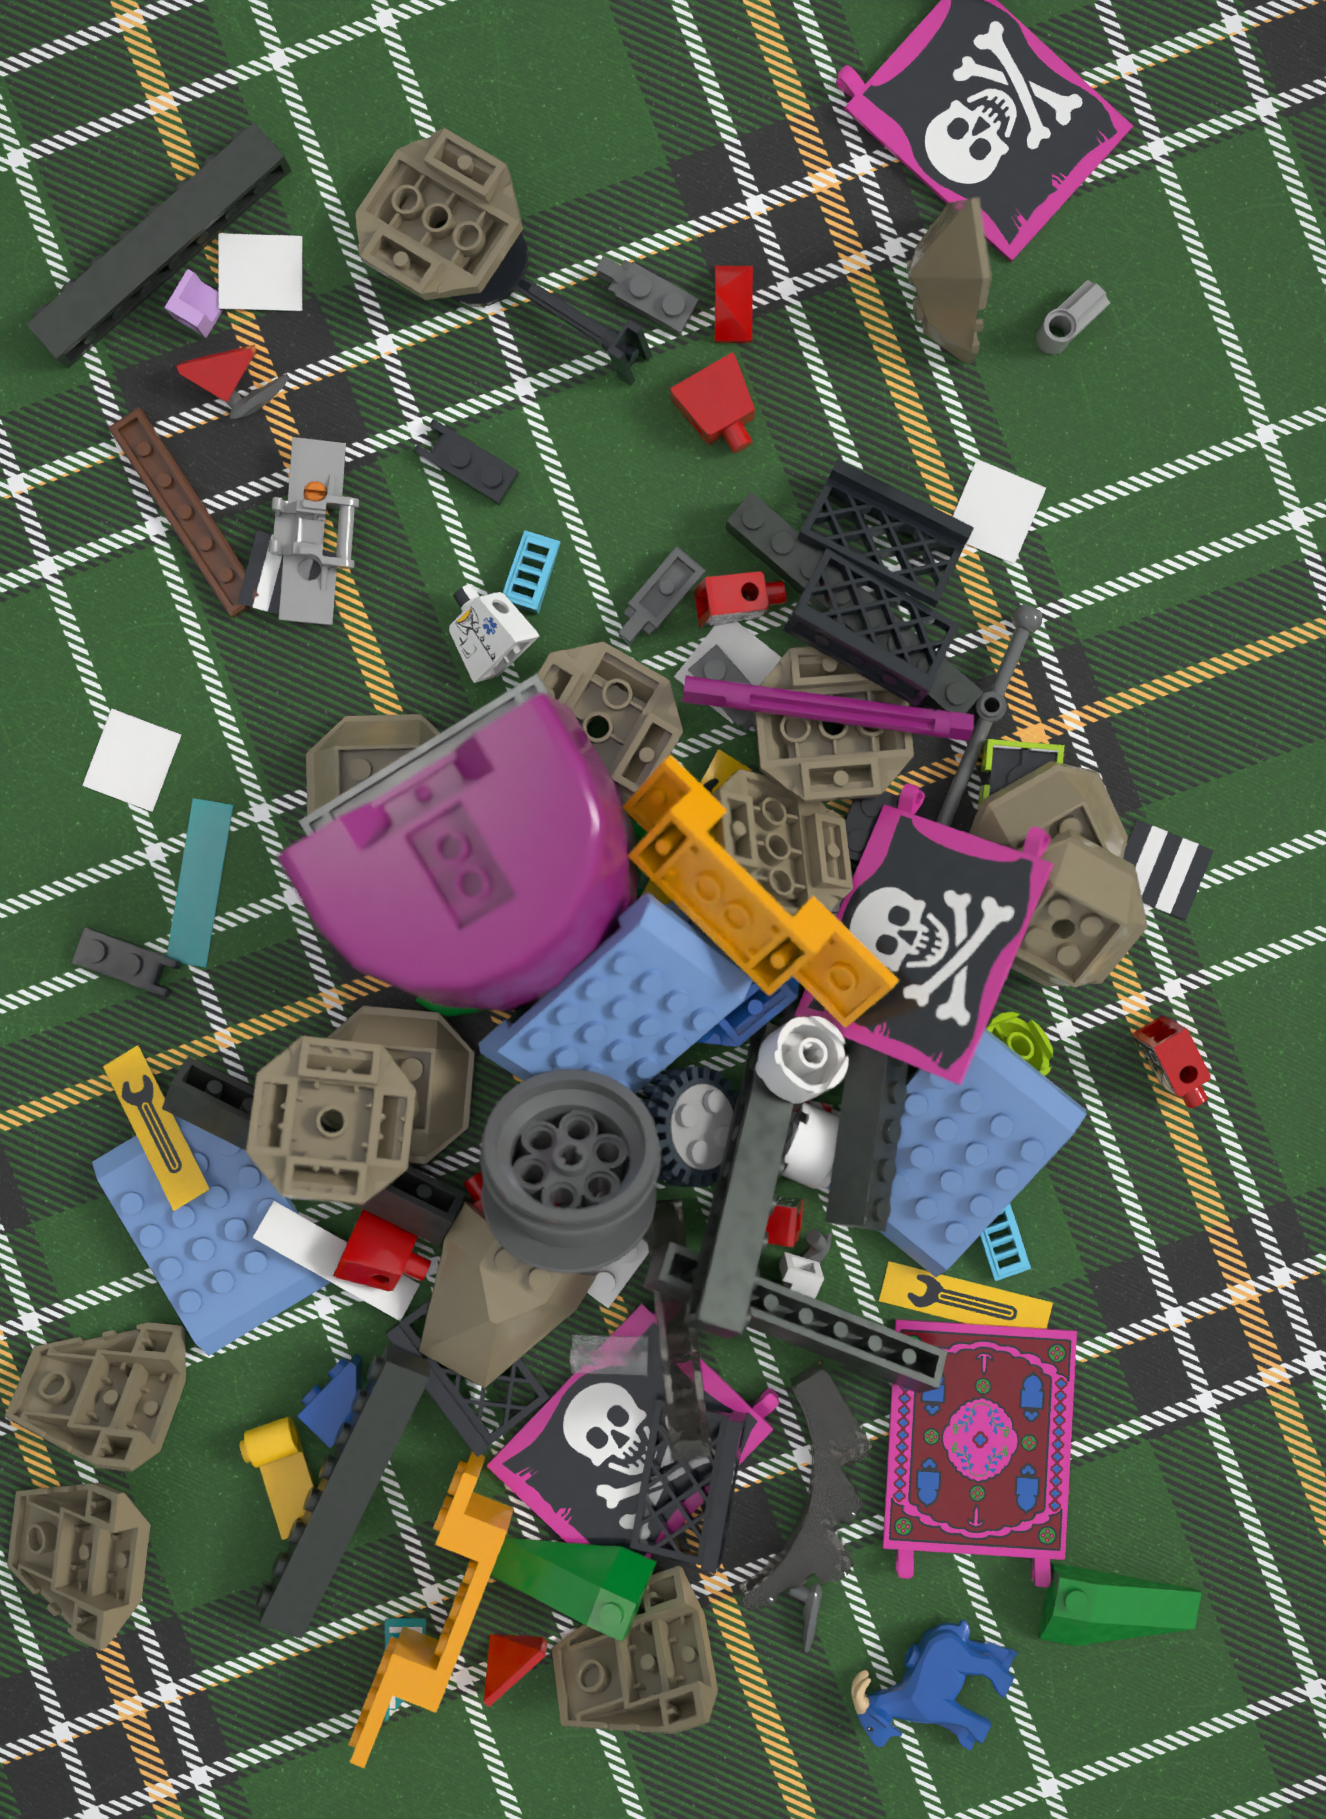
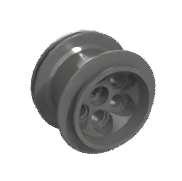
[480,1069,661,1274]

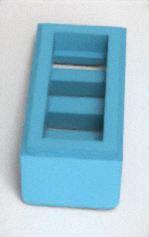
[503,530,561,614]
[979,1203,1031,1281]

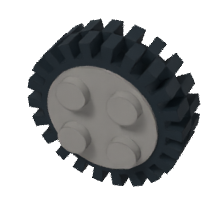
[641,1067,738,1187]

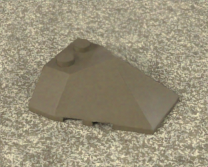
[907,198,991,364]
[419,1202,596,1388]
[5,1323,186,1471]
[7,1483,150,1650]
[552,1566,718,1734]

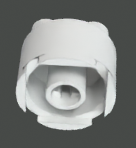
[756,1016,848,1104]
[781,1102,840,1189]

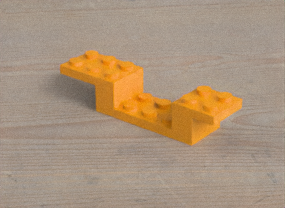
[622,755,898,1028]
[348,1451,514,1768]

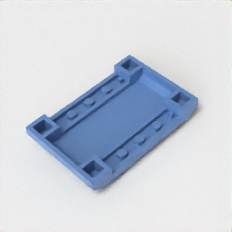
[478,892,753,1094]
[826,1028,1087,1277]
[92,1115,331,1356]

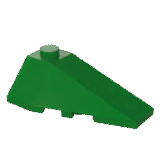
[490,1537,657,1642]
[1038,1562,1202,1646]

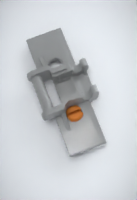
[268,437,359,625]

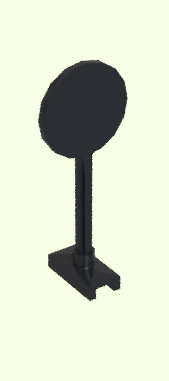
[451,232,652,386]

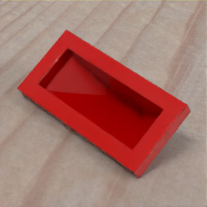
[715,266,753,343]
[177,344,257,402]
[484,1634,548,1707]

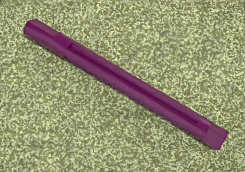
[682,675,974,741]

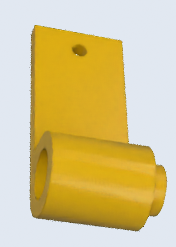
[240,1416,315,1540]

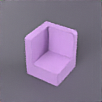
[165,269,223,338]

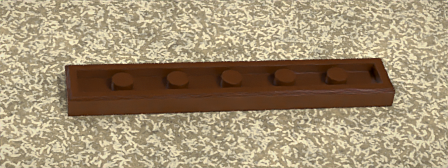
[108,407,259,619]

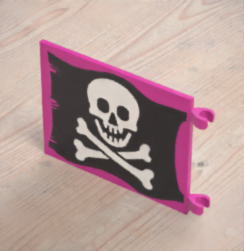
[836,0,1133,263]
[794,784,1054,1085]
[487,1296,779,1558]

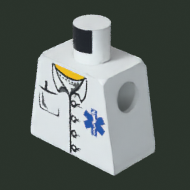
[449,584,539,683]

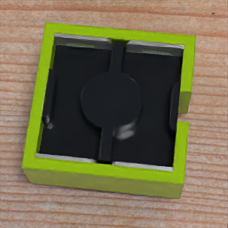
[978,739,1064,810]

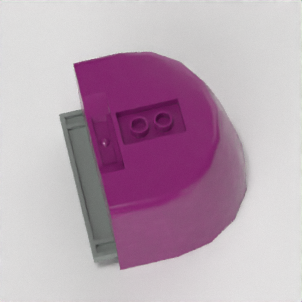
[276,674,639,1011]

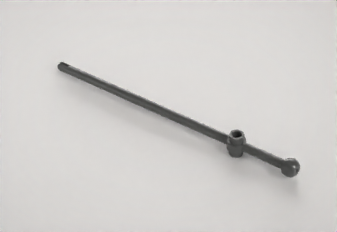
[936,604,1043,827]

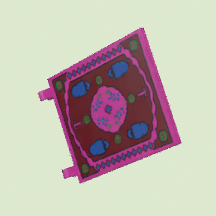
[882,1319,1077,1587]

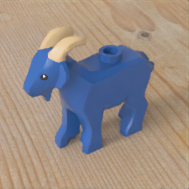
[851,1619,1018,1751]

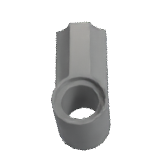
[1036,280,1110,355]

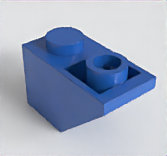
[298,1353,363,1448]

